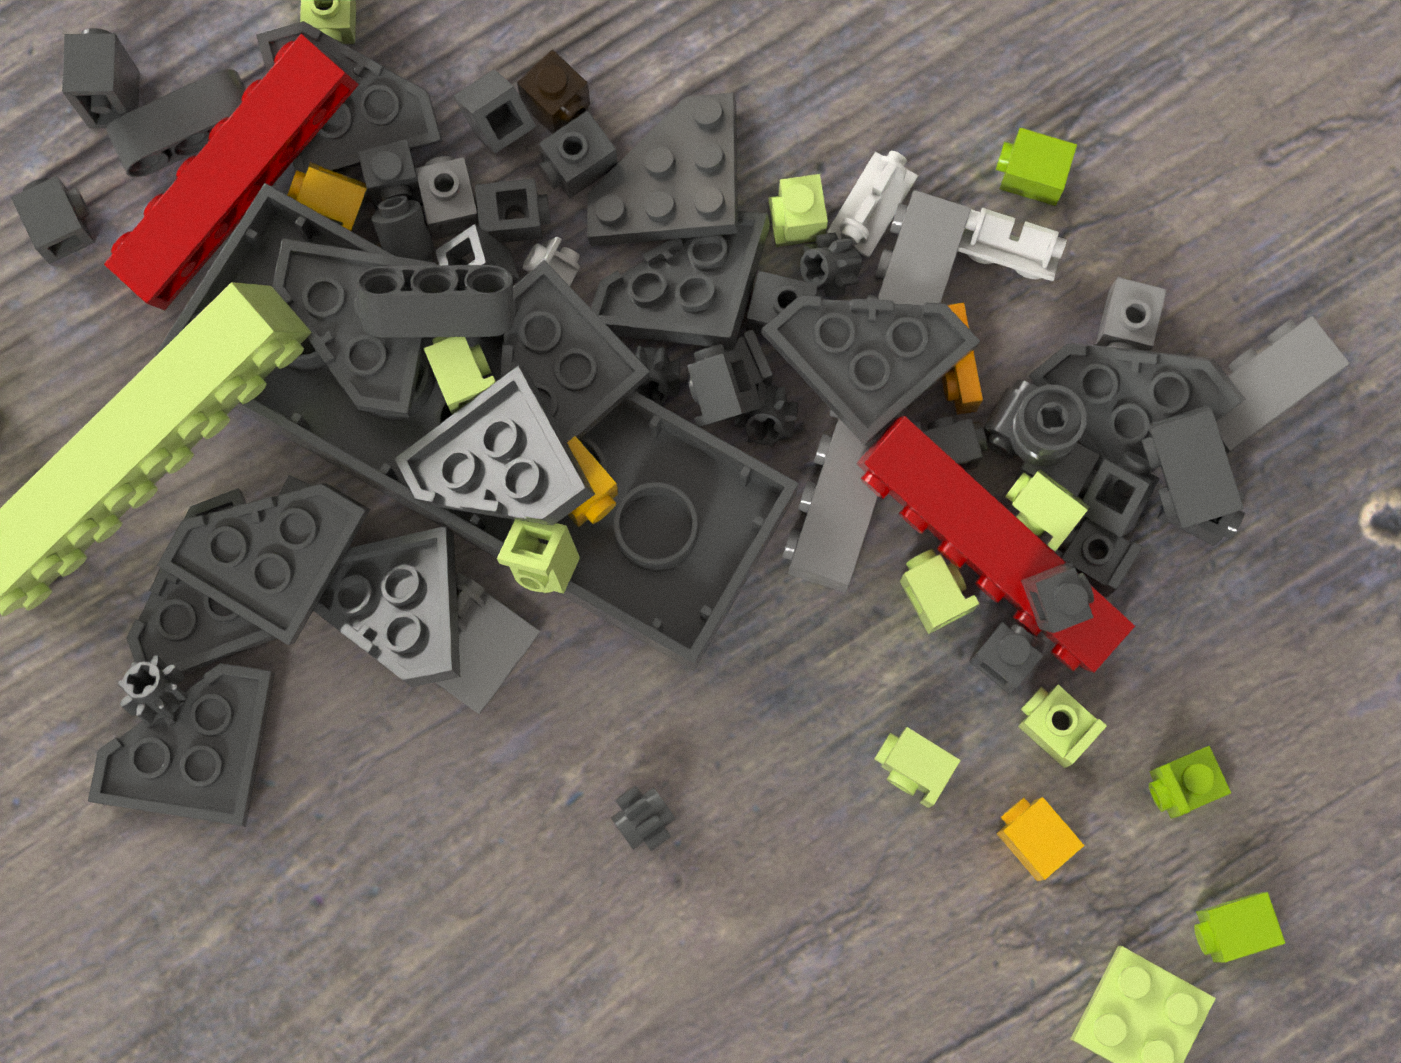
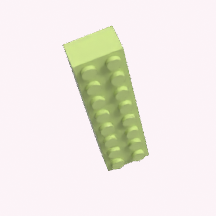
[0,282,312,616]

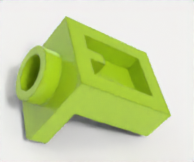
[1148,746,1231,819]

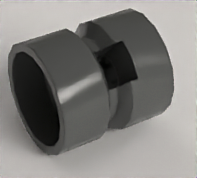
[1009,384,1087,466]

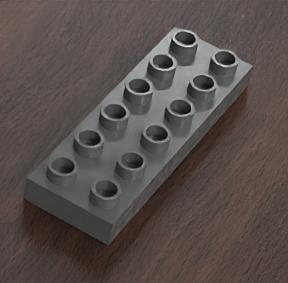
[155,183,799,671]

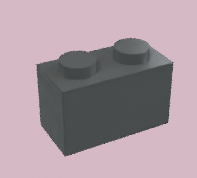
[62,28,140,128]
[1142,405,1244,529]

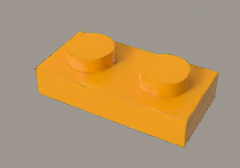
[942,303,983,415]

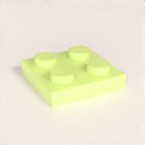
[1070,946,1216,1063]

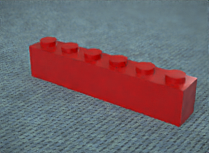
[104,34,359,311]
[856,416,1135,673]

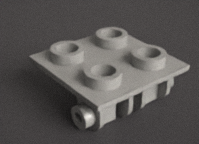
[435,572,541,715]

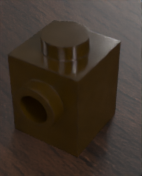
[517,49,590,134]

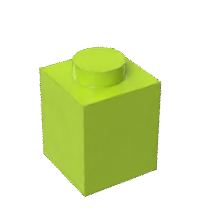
[995,128,1077,206]
[1194,892,1286,963]

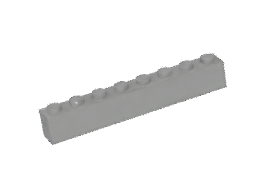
[782,190,971,593]

